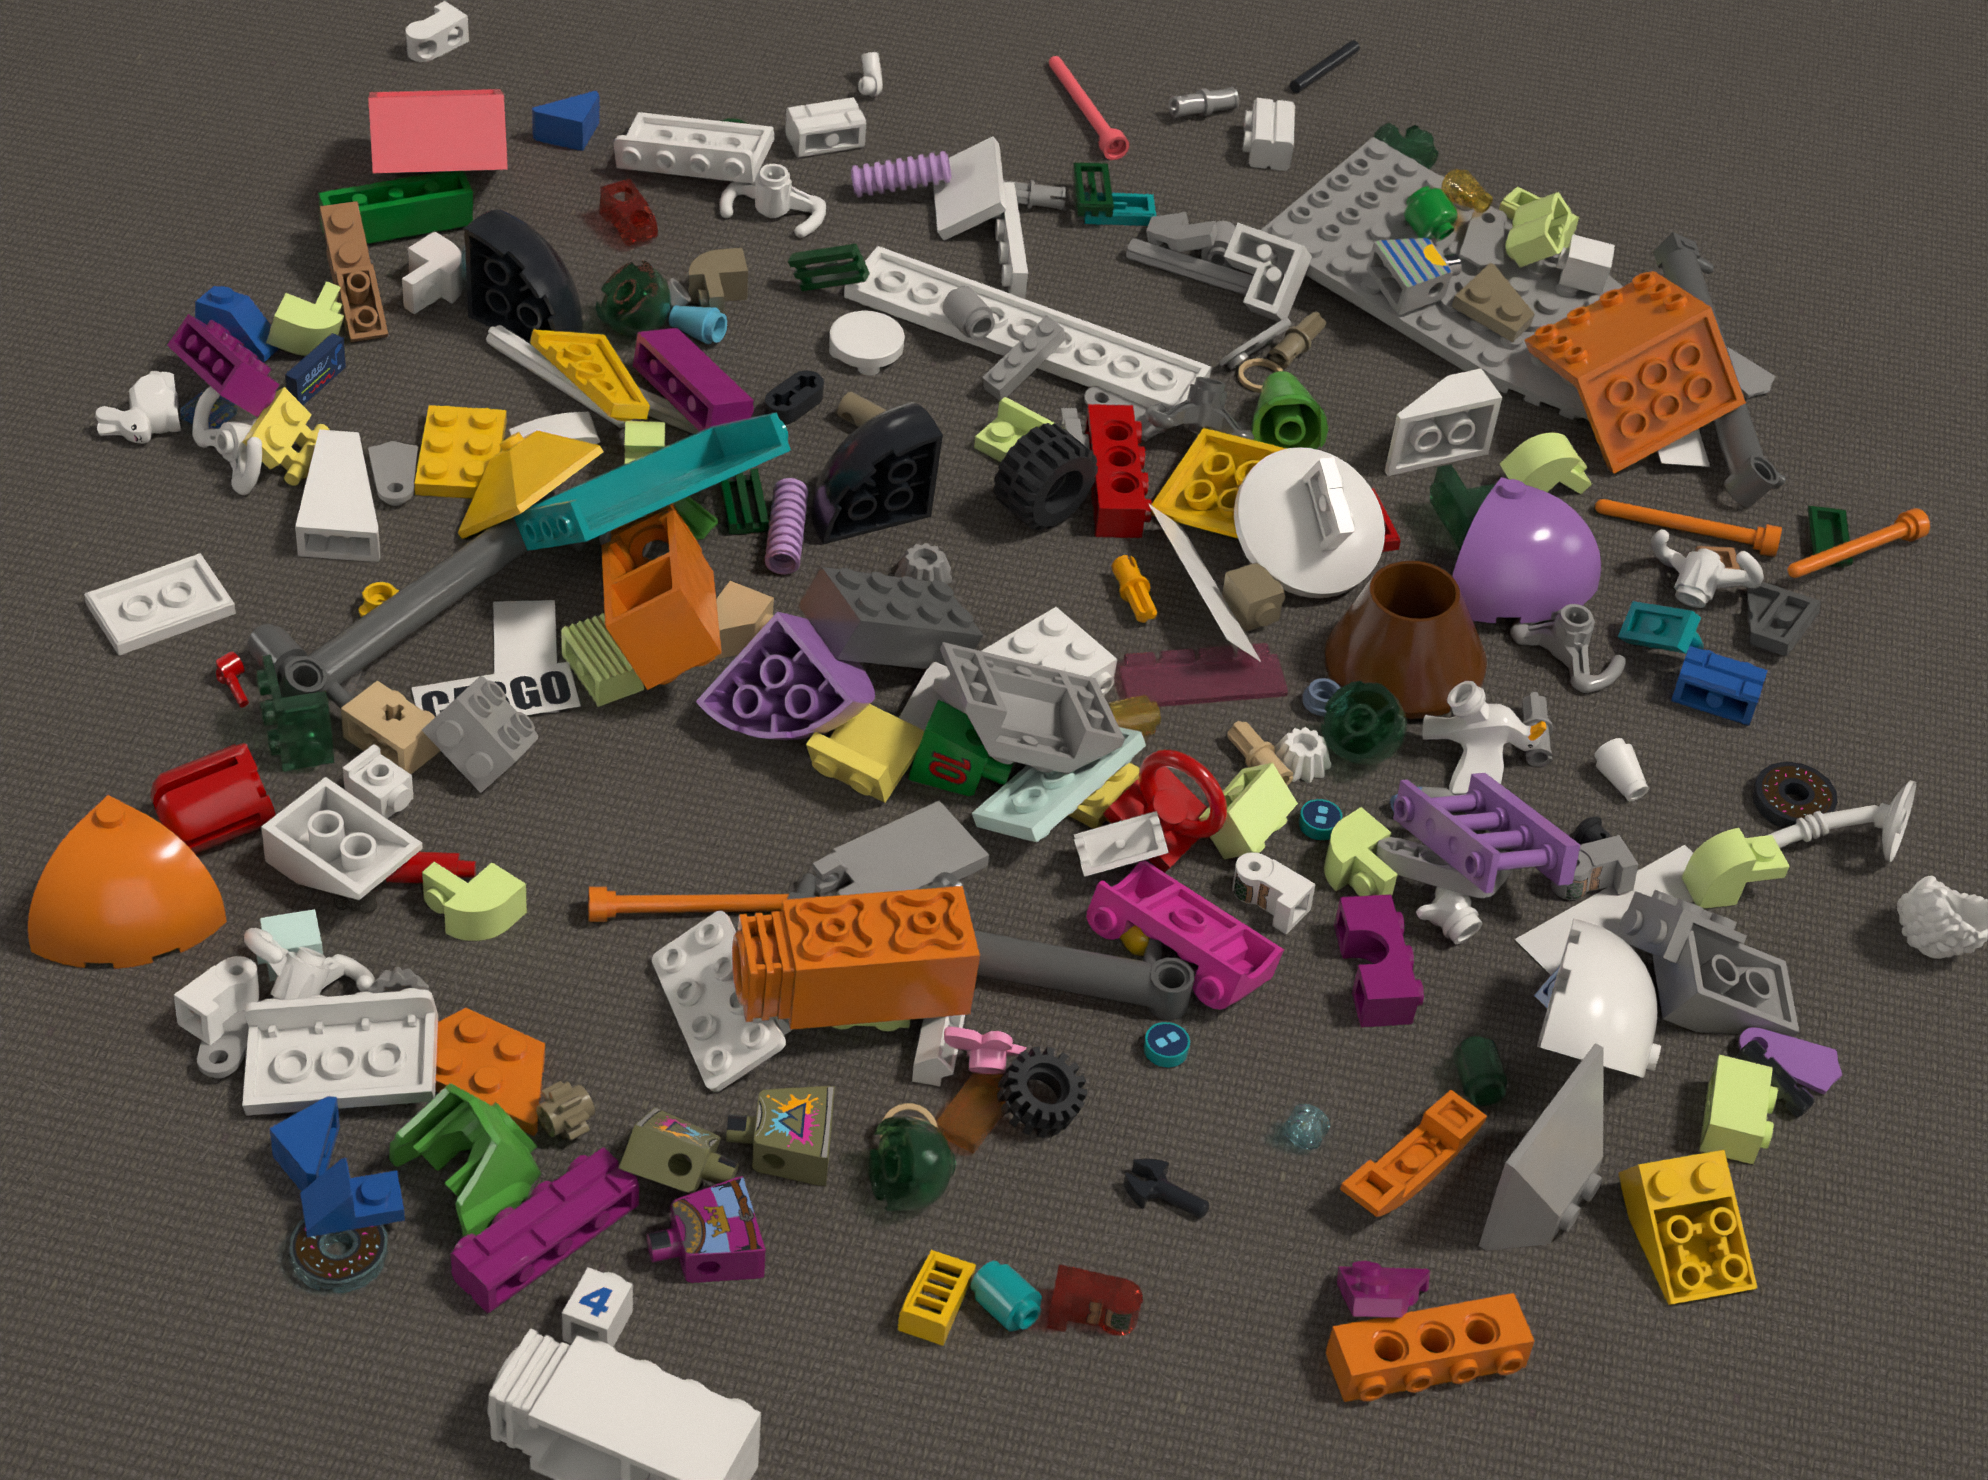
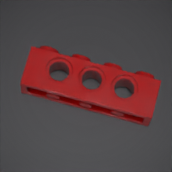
[1084,404,1152,538]

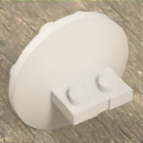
[1234,448,1385,598]

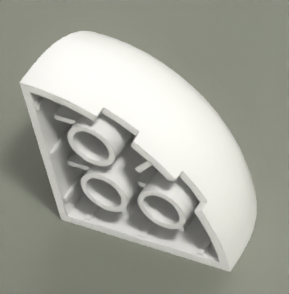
[1537,918,1661,1078]

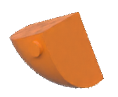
[28,795,227,969]

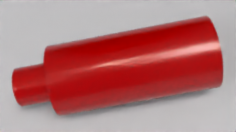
[386,852,476,884]

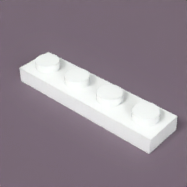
[993,182,1028,299]

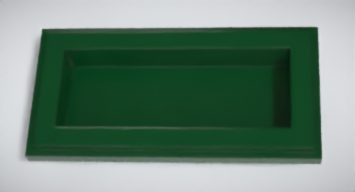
[1807,506,1853,568]

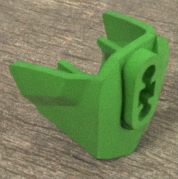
[389,1083,542,1237]

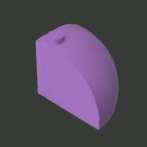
[1452,477,1601,624]
[696,612,875,740]

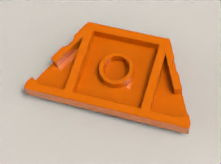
[435,1008,545,1136]

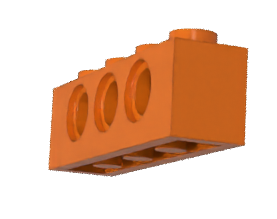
[1325,1293,1535,1402]

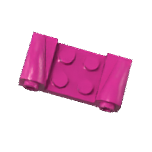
[1086,860,1284,1010]

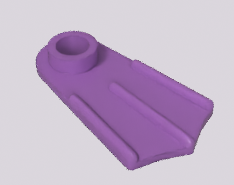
[1738,1027,1842,1095]

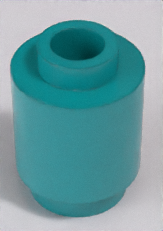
[971,1261,1042,1331]

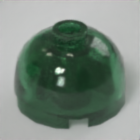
[595,261,672,337]
[1321,681,1407,766]
[869,1117,956,1212]

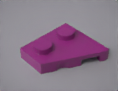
[1337,1261,1430,1318]

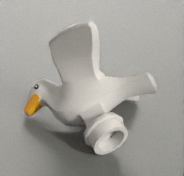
[1422,681,1547,796]

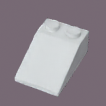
[1385,369,1502,476]
[261,777,423,900]

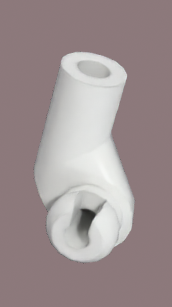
[858,52,883,97]

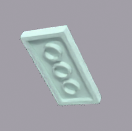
[972,727,1146,842]

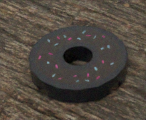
[1753,762,1838,828]

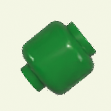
[1404,186,1458,242]

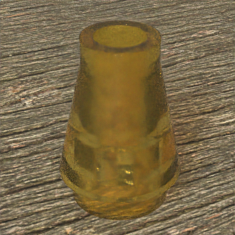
[1441,169,1493,213]

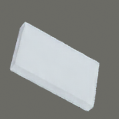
[933,136,1007,240]
[84,553,236,656]

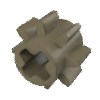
[536,1081,595,1141]

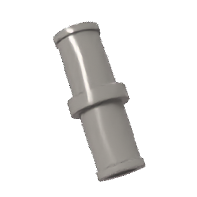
[1169,87,1239,118]

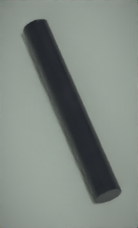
[1290,40,1360,93]

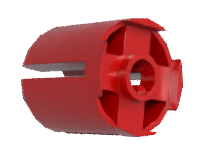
[150,743,276,855]

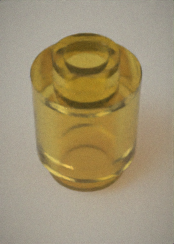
[1108,694,1161,737]

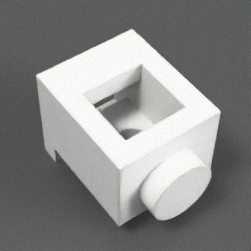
[343,744,413,819]

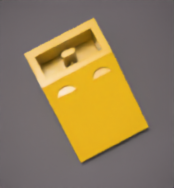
[1618,1150,1758,1305]

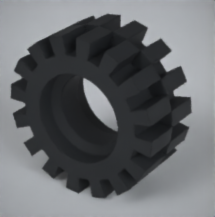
[997,1046,1087,1137]

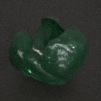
[1373,122,1439,169]

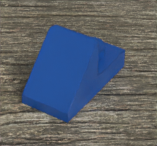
[300,1158,405,1237]

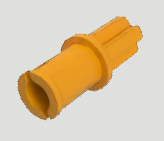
[1111,555,1157,623]

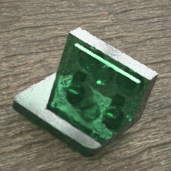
[1430,464,1496,550]
[256,654,335,772]

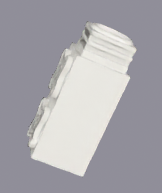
[487,1329,761,1480]

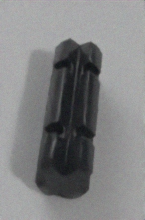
[1737,1040,1815,1117]

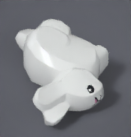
[95,371,181,444]

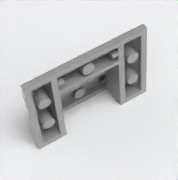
[940,642,1125,774]
[1479,1043,1604,1251]

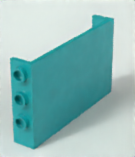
[514,412,791,551]

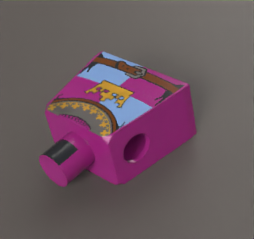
[647,1176,766,1283]

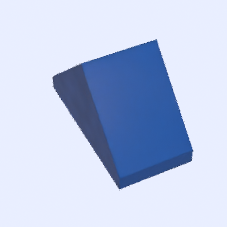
[532,91,599,151]
[269,1096,340,1192]

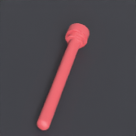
[1049,56,1129,160]

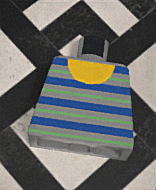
[1366,238,1461,315]

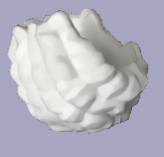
[1897,876,1988,959]

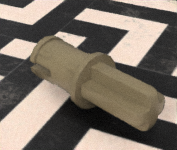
[1269,312,1326,369]

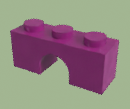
[1334,894,1424,1027]

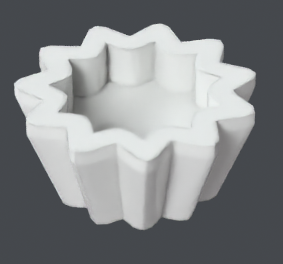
[1274,727,1331,783]

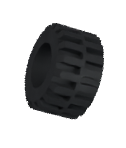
[993,423,1098,531]

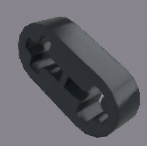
[764,370,824,425]

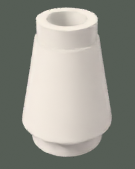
[1594,738,1649,802]

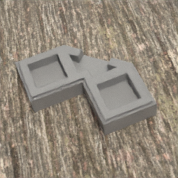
[1146,212,1218,252]

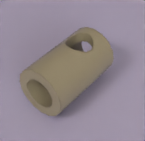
[837,392,887,427]

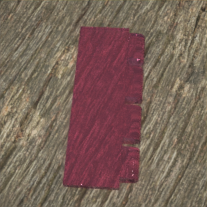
[1119,643,1288,709]

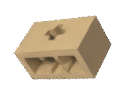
[341,681,441,774]

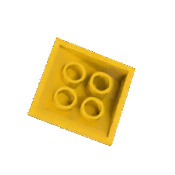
[1152,428,1287,538]
[458,430,604,539]

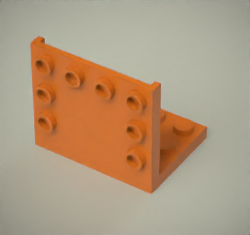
[1524,271,1746,474]

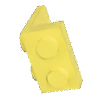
[806,704,924,803]

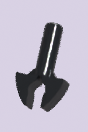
[1123,1159,1209,1218]

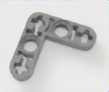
[1376,832,1515,898]

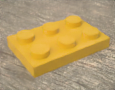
[414,405,507,499]

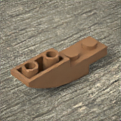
[320,201,388,342]

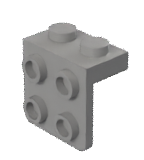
[422,676,538,793]
[1617,890,1747,964]

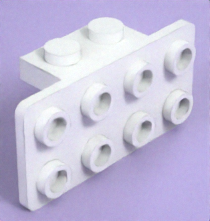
[652,911,793,1092]

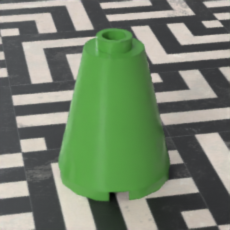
[1251,371,1328,450]

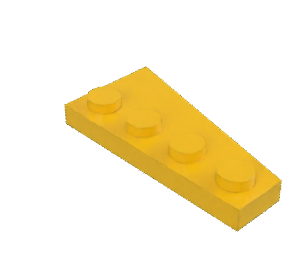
[530,330,650,422]

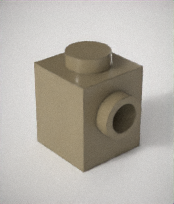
[1222,562,1285,632]

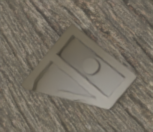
[1451,263,1535,342]

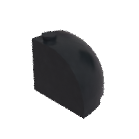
[464,209,583,344]
[811,402,943,545]

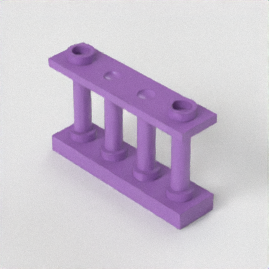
[1393,773,1581,894]

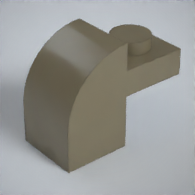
[689,248,748,314]

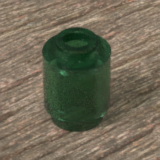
[1453,1036,1508,1106]

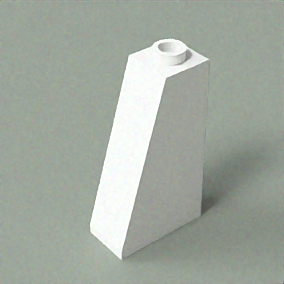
[295,429,380,562]

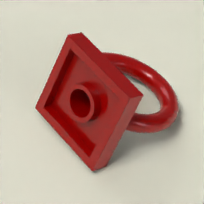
[1103,750,1227,873]

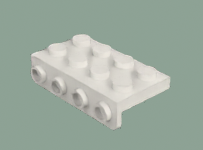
[614,112,774,183]
[933,607,1117,714]
[242,988,438,1116]

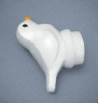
[1416,887,1482,944]

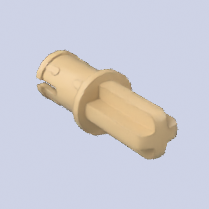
[1227,721,1293,786]

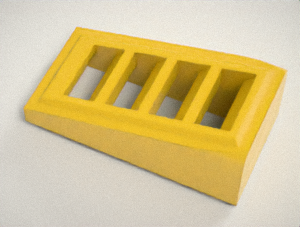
[898,1250,976,1346]

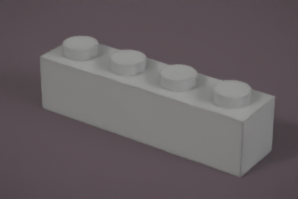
[982,315,1065,401]

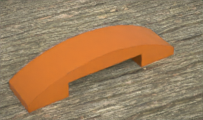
[1340,1090,1487,1217]

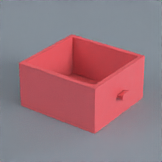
[368,89,508,173]

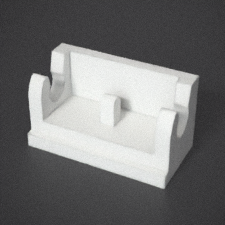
[1074,811,1169,877]

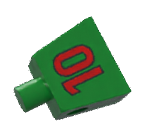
[908,700,1014,796]

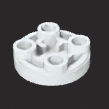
[829,311,904,376]

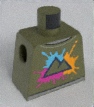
[726,1086,835,1186]
[619,1107,739,1193]

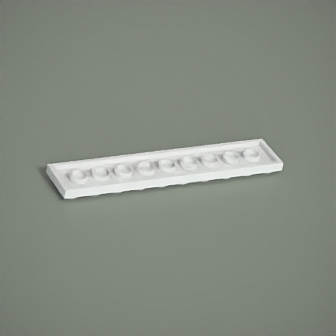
[844,246,1211,411]

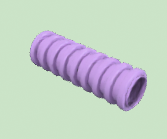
[851,151,952,198]
[765,478,808,575]

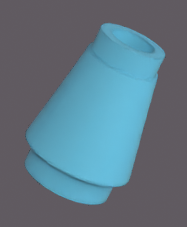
[669,305,727,344]

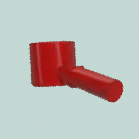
[216,652,249,708]

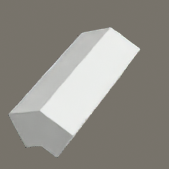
[912,1015,965,1086]

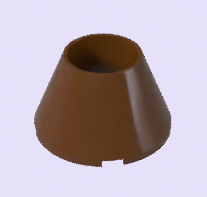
[1325,561,1487,719]

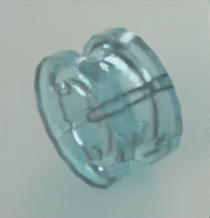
[1283,1103,1330,1150]

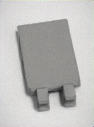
[812,801,989,895]

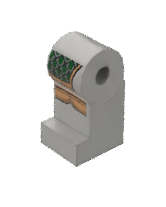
[1550,835,1638,900]

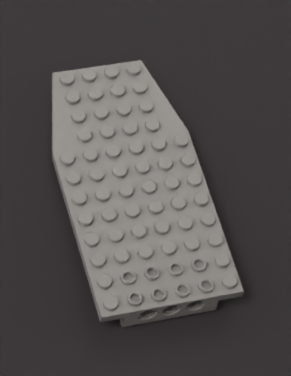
[1260,137,1623,420]

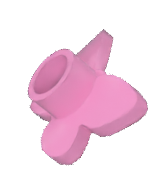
[944,1026,1026,1075]

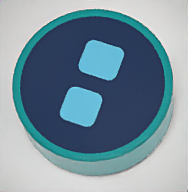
[1299,799,1343,840]
[1143,1022,1190,1068]

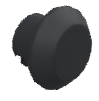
[1573,817,1610,845]

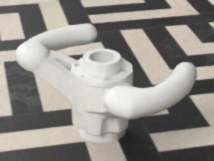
[719,164,826,238]
[192,386,262,495]
[1651,530,1764,608]
[244,928,375,1000]

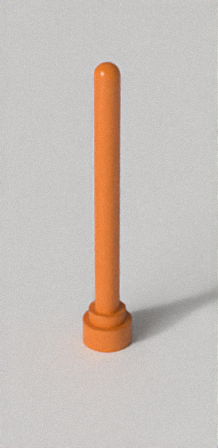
[1595,499,1782,557]
[1787,508,1930,578]
[588,887,788,922]

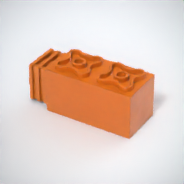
[602,503,722,690]
[732,886,980,1030]

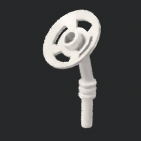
[1766,780,1916,862]

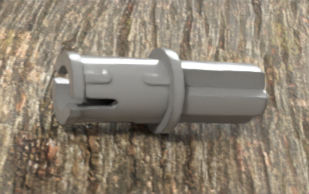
[1003,180,1066,210]
[1522,692,1553,767]

